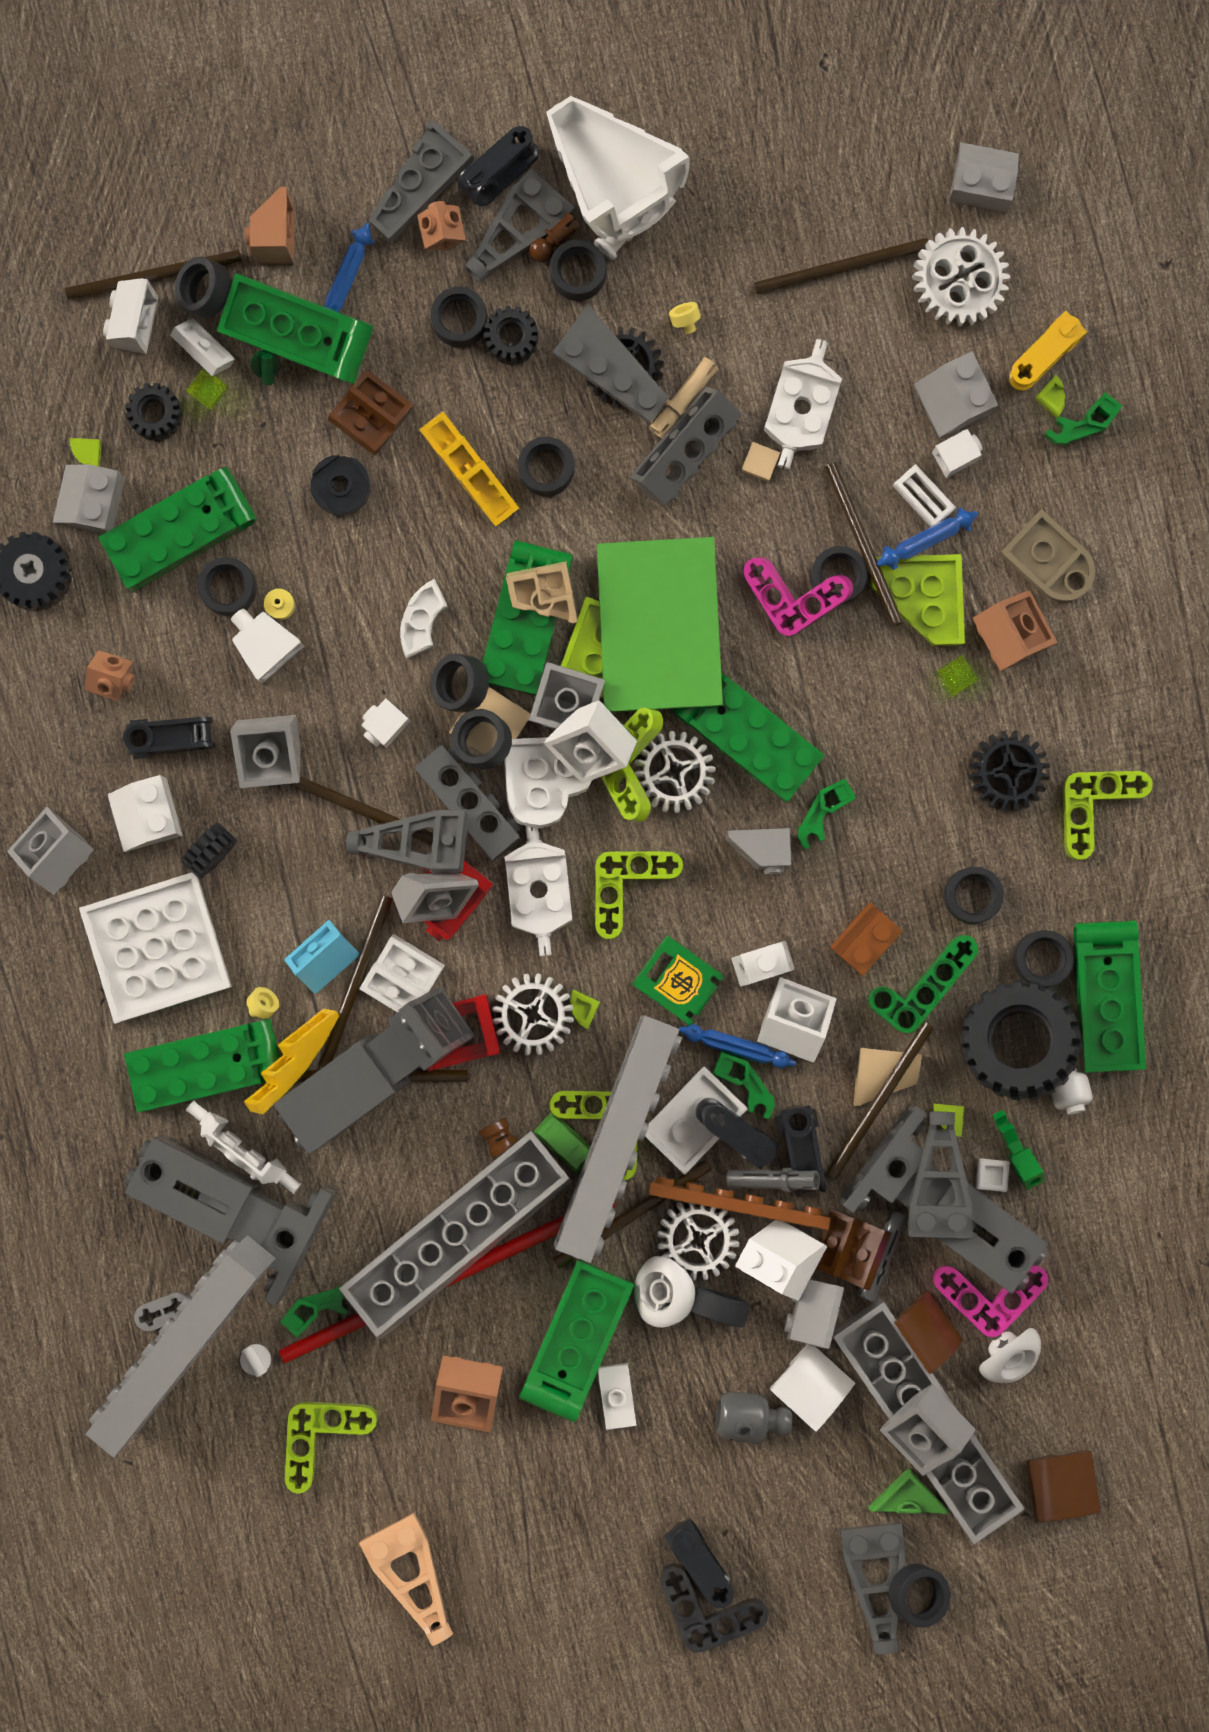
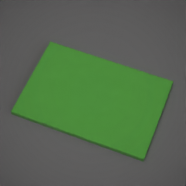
[597,537,723,712]

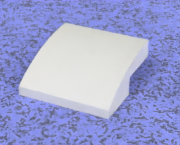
[360,934,445,1012]
[770,1344,855,1432]

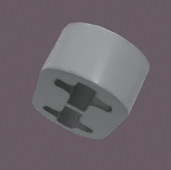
[134,1291,188,1331]

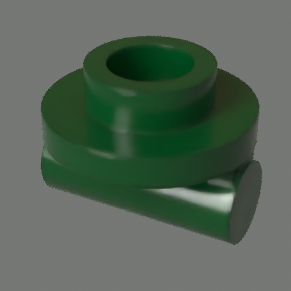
[250,350,281,385]

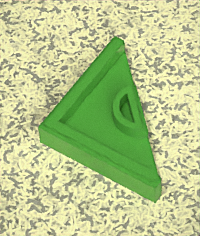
[868,1467,949,1514]

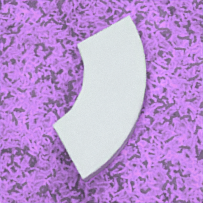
[400,579,448,659]

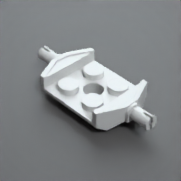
[764,339,842,470]
[504,826,572,956]
[186,1101,301,1194]

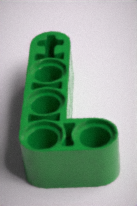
[867,935,978,1033]

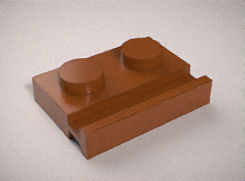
[829,902,903,976]

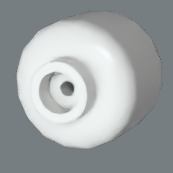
[1051,1068,1093,1115]

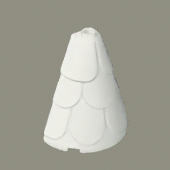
[547,96,689,240]

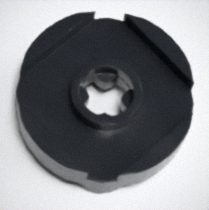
[310,455,371,517]

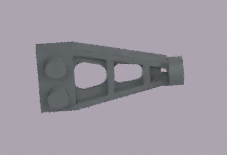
[464,168,575,283]
[346,810,468,872]
[908,1111,973,1238]
[840,1522,906,1655]

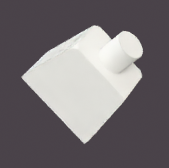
[231,608,304,684]
[731,941,795,987]

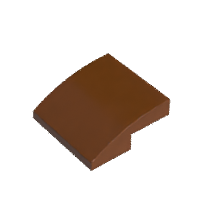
[328,369,413,456]
[816,1209,891,1290]
[894,1290,963,1374]
[1026,1450,1101,1522]

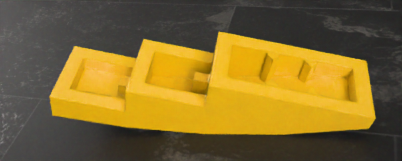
[419,411,519,527]
[244,1009,339,1115]

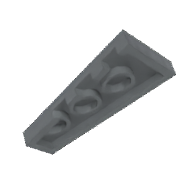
[369,118,474,244]
[553,304,668,424]

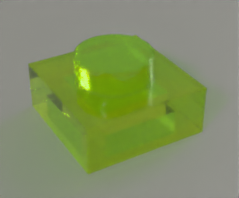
[186,368,229,411]
[936,655,979,697]

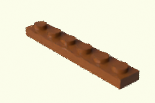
[646,1176,831,1230]

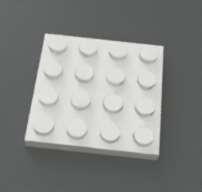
[79,872,232,1024]

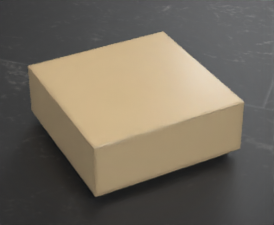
[741,442,780,482]

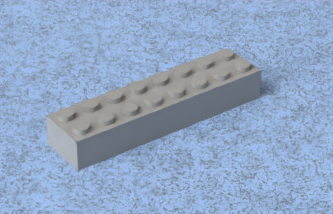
[554,1015,682,1263]
[339,1131,573,1339]
[85,1235,276,1458]
[833,1298,1025,1544]

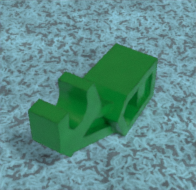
[1044,392,1123,446]
[797,778,856,851]
[712,1052,775,1120]
[992,1110,1046,1191]
[280,1285,349,1337]

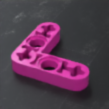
[744,557,853,636]
[933,1264,1048,1337]

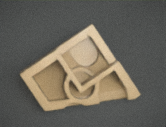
[506,562,578,623]
[853,1048,922,1106]

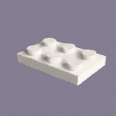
[645,1066,748,1174]

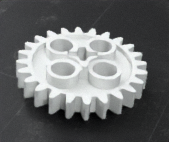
[912,227,1010,327]

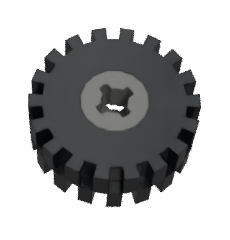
[0,532,73,611]

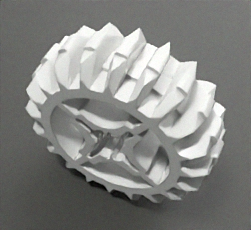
[634,731,715,813]
[492,974,574,1055]
[657,1202,739,1281]

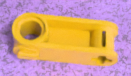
[1009,311,1088,391]

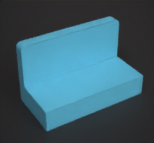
[284,920,359,994]

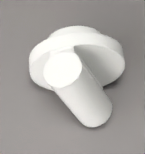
[240,1344,271,1377]

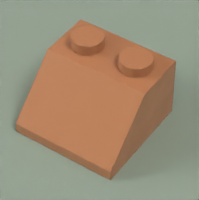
[245,187,294,265]
[973,590,1058,671]
[431,1355,503,1433]

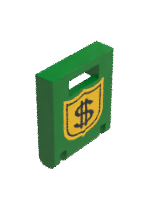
[631,935,725,1025]

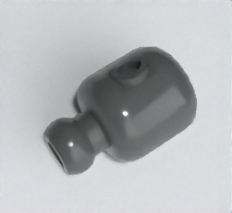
[716,1391,792,1444]

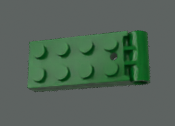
[217,273,374,384]
[98,467,258,593]
[483,540,573,697]
[671,672,825,804]
[1073,920,1146,1072]
[124,1019,280,1113]
[518,1259,634,1423]

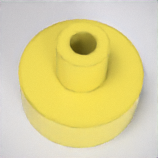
[669,302,701,334]
[264,589,295,620]
[247,987,279,1019]

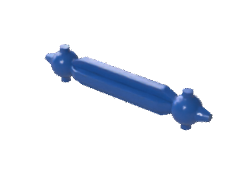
[325,223,374,311]
[877,507,978,570]
[679,1024,796,1069]

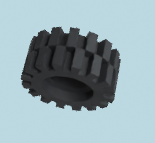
[484,306,538,365]
[125,382,183,441]
[181,823,237,879]

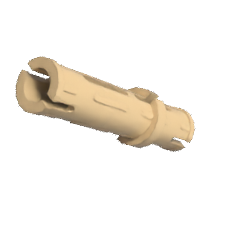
[649,357,719,438]

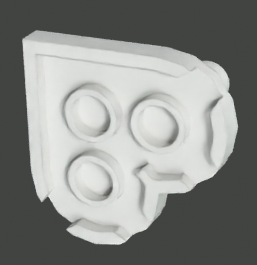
[504,737,592,828]

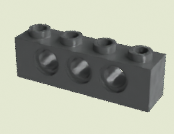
[629,387,742,505]
[414,745,521,862]

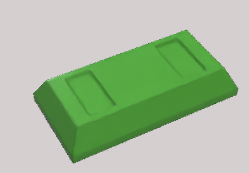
[533,1112,591,1174]

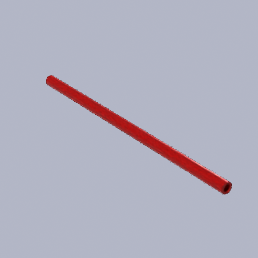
[279,1203,616,1364]

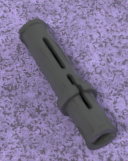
[727,1168,820,1192]
[857,1209,908,1302]

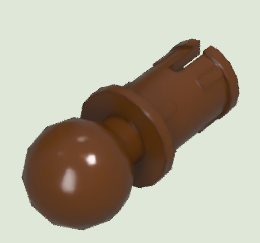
[529,213,581,262]

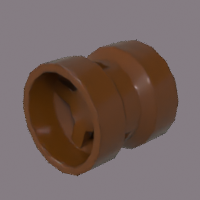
[479,1117,518,1158]

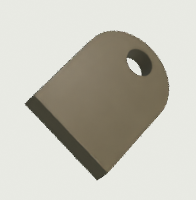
[999,509,1095,603]

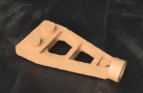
[359,1512,453,1646]

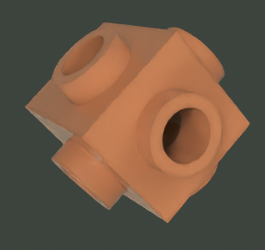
[417,201,466,251]
[85,650,135,702]

